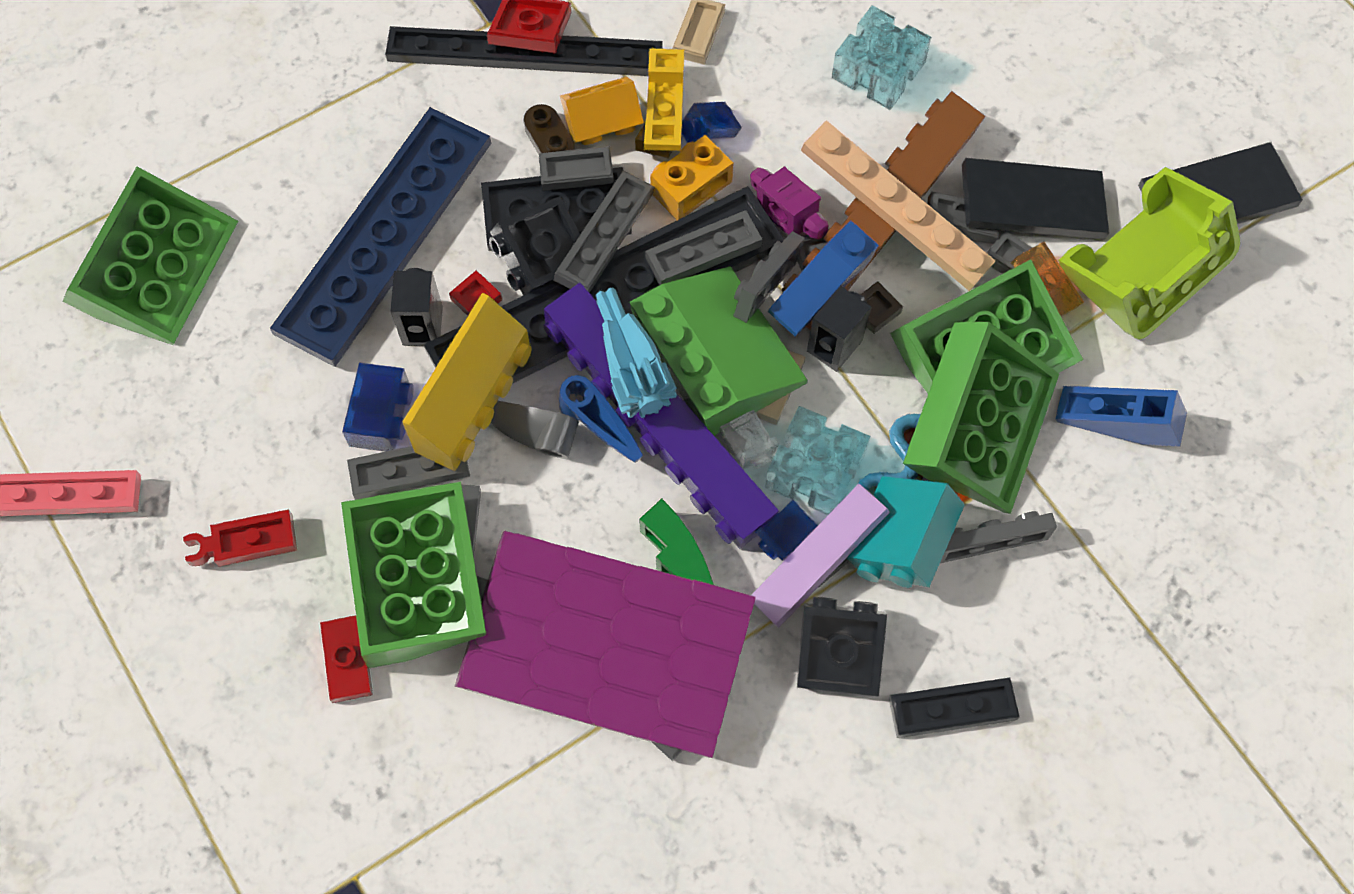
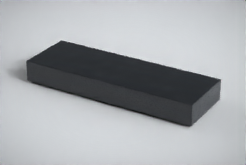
[889,677,1020,738]

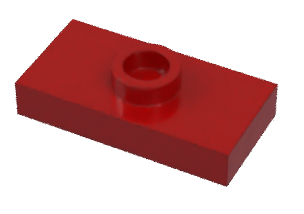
[320,615,373,703]

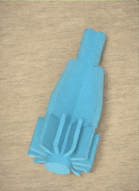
[596,288,677,418]

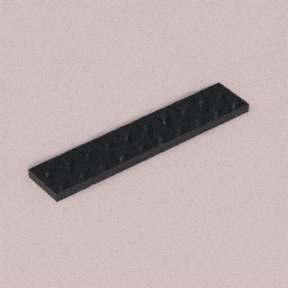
[423,186,784,384]

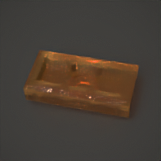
[1011,241,1085,317]

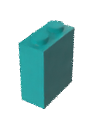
[847,476,965,588]

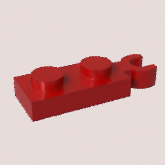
[183,509,297,567]

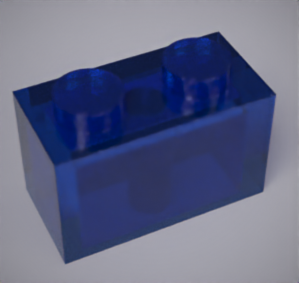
[342,362,414,452]

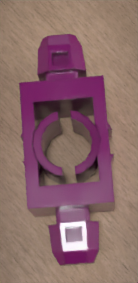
[750,166,829,239]

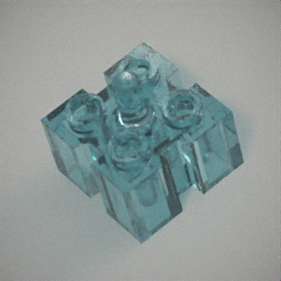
[831,5,932,110]
[765,406,871,515]

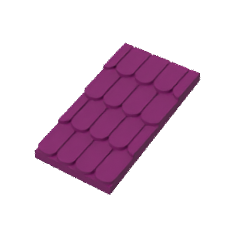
[454,531,756,758]

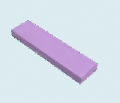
[751,484,890,628]

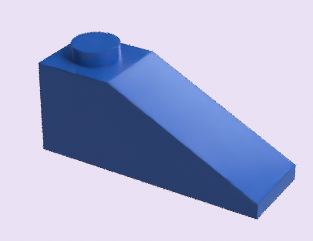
[767,220,879,337]
[1055,386,1187,447]

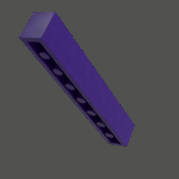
[543,282,779,549]

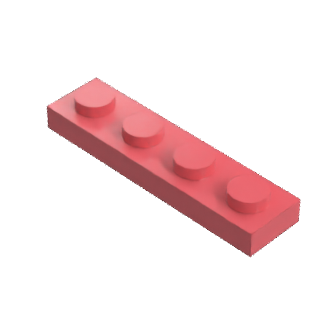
[0,470,141,516]

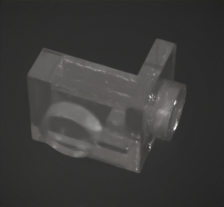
[719,410,780,469]

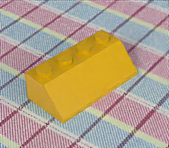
[402,293,532,471]

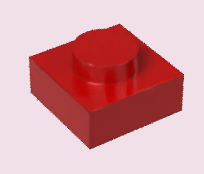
[449,270,503,316]

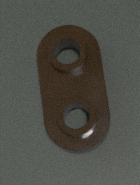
[523,104,575,154]

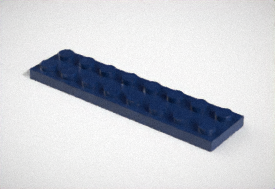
[270,107,492,367]

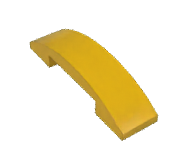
[644,48,684,151]

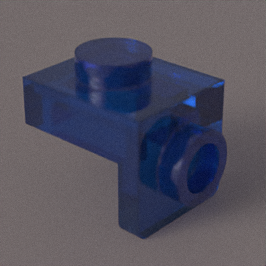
[681,101,742,143]
[755,500,819,561]

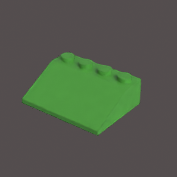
[62,166,238,345]
[890,260,1083,393]
[629,266,808,436]
[903,322,1060,514]
[341,482,486,669]

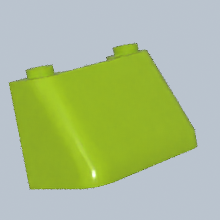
[1058,167,1240,339]

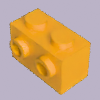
[560,77,644,145]
[650,135,734,220]

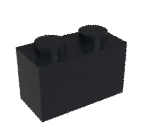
[390,268,443,346]
[807,285,872,372]

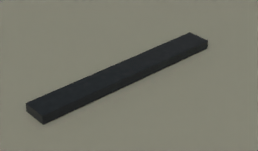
[385,26,663,76]

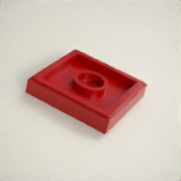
[487,0,572,53]

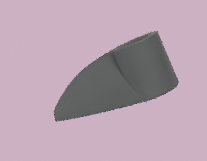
[490,400,579,459]

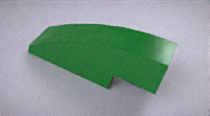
[639,498,714,585]

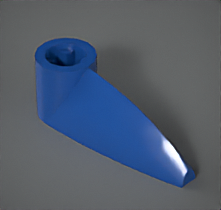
[559,375,643,463]

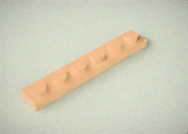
[801,120,995,291]

